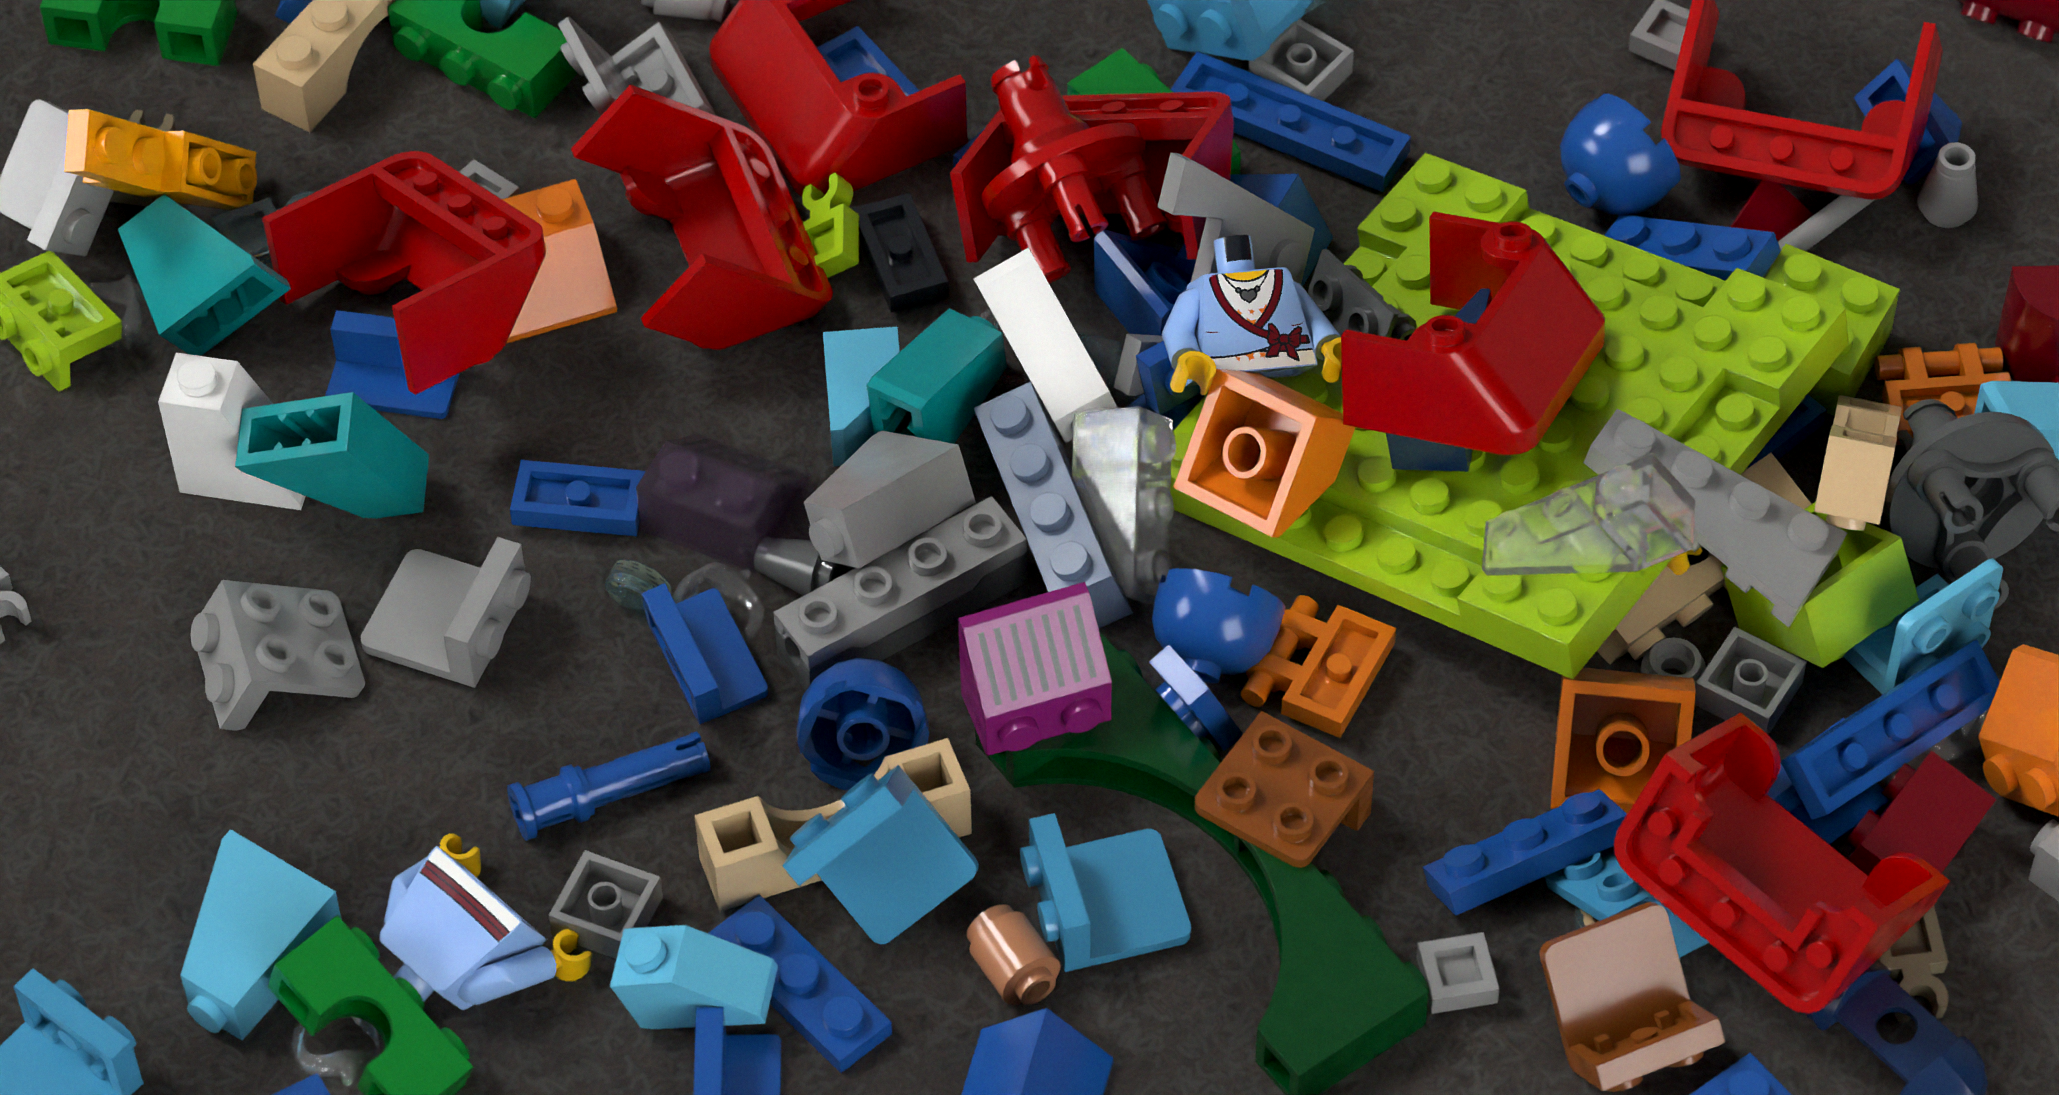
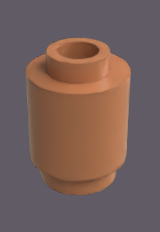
[967,904,1060,1005]

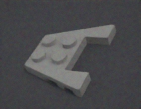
[1114,153,1315,396]

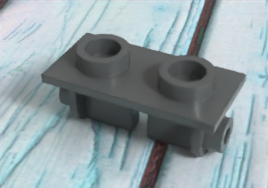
[1307,249,1417,341]

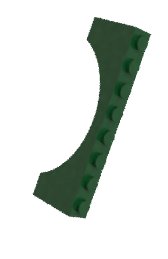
[975,633,1429,1095]

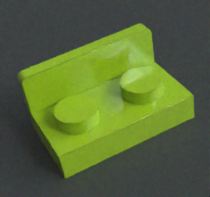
[0,251,122,392]

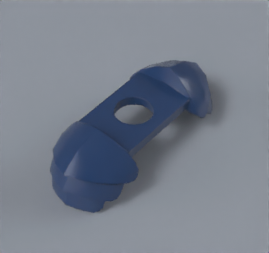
[1805,961,1988,1095]

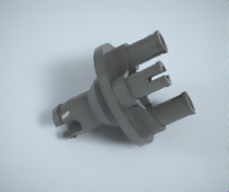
[1883,399,2059,609]

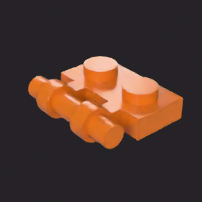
[1874,343,2011,446]
[1240,595,1396,738]

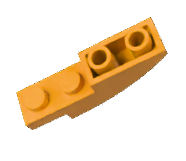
[64,109,257,212]

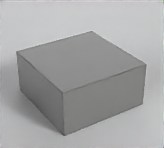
[1249,19,1354,101]
[1695,627,1807,734]
[548,850,663,959]

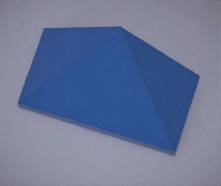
[1853,58,1962,184]

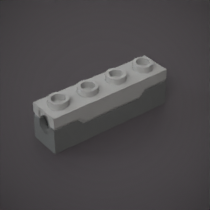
[773,496,1028,691]

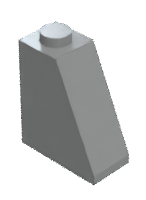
[803,431,976,568]

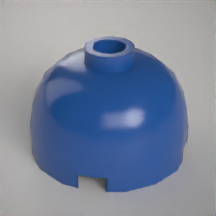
[1560,93,1681,216]
[1152,568,1286,683]
[797,658,929,790]

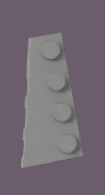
[1584,408,1847,627]

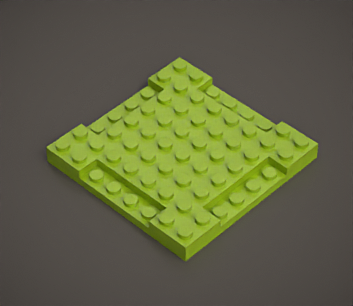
[1142,153,1849,679]

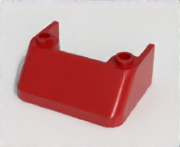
[709,0,968,197]
[1661,0,1943,200]
[571,84,833,350]
[950,92,1234,262]
[262,151,547,395]
[1341,212,1605,455]

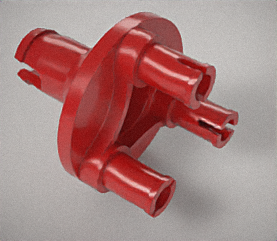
[981,55,1168,283]

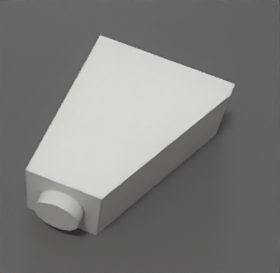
[974,248,1120,443]
[158,352,306,510]

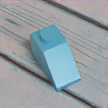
[823,326,900,466]
[610,925,778,1029]

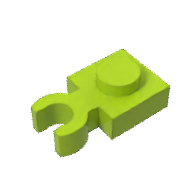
[802,173,859,278]

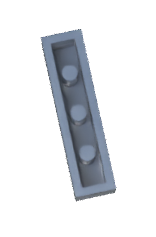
[973,381,1133,629]

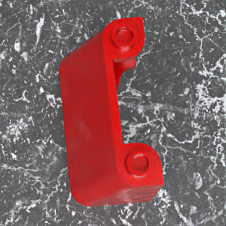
[1614,713,1950,1014]

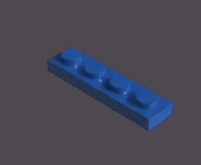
[1170,51,1411,192]
[1780,639,2000,820]

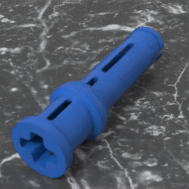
[507,731,710,841]

